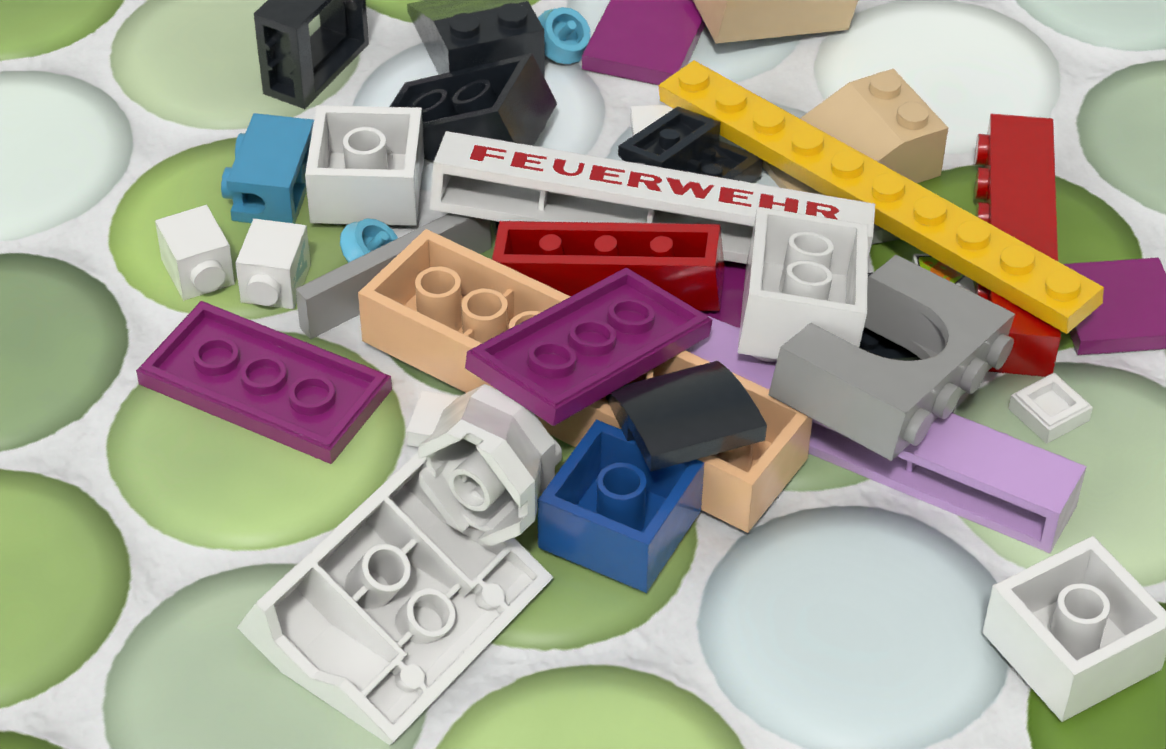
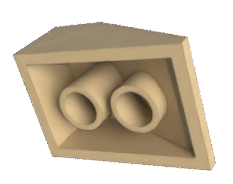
[762,68,948,195]

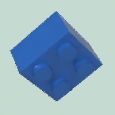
[538,420,705,593]

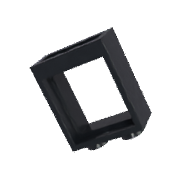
[253,0,369,109]

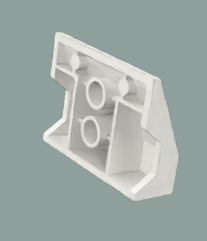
[237,452,554,745]

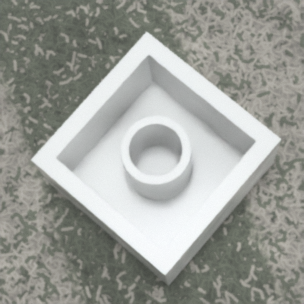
[305,105,424,226]
[982,536,1166,722]

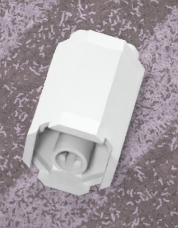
[418,384,562,546]

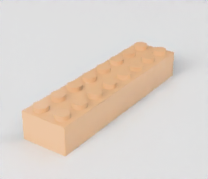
[358,229,812,533]

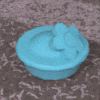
[538,7,591,65]
[340,218,398,263]

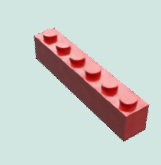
[975,113,1061,377]

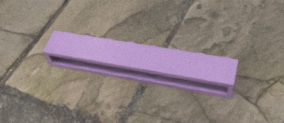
[686,316,1087,553]

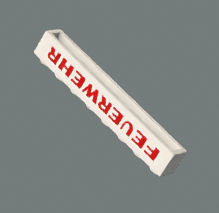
[429,131,875,264]

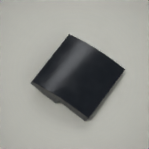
[618,106,763,183]
[606,361,767,472]

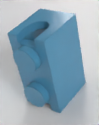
[221,113,314,224]

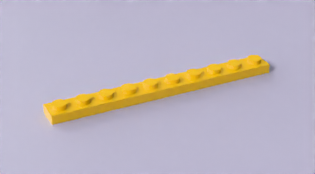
[658,60,1104,334]

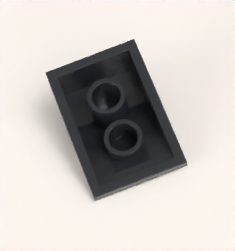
[407,0,545,77]
[389,53,557,161]

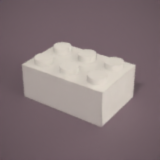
[737,207,868,362]

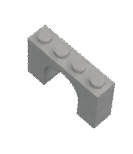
[768,255,1015,461]

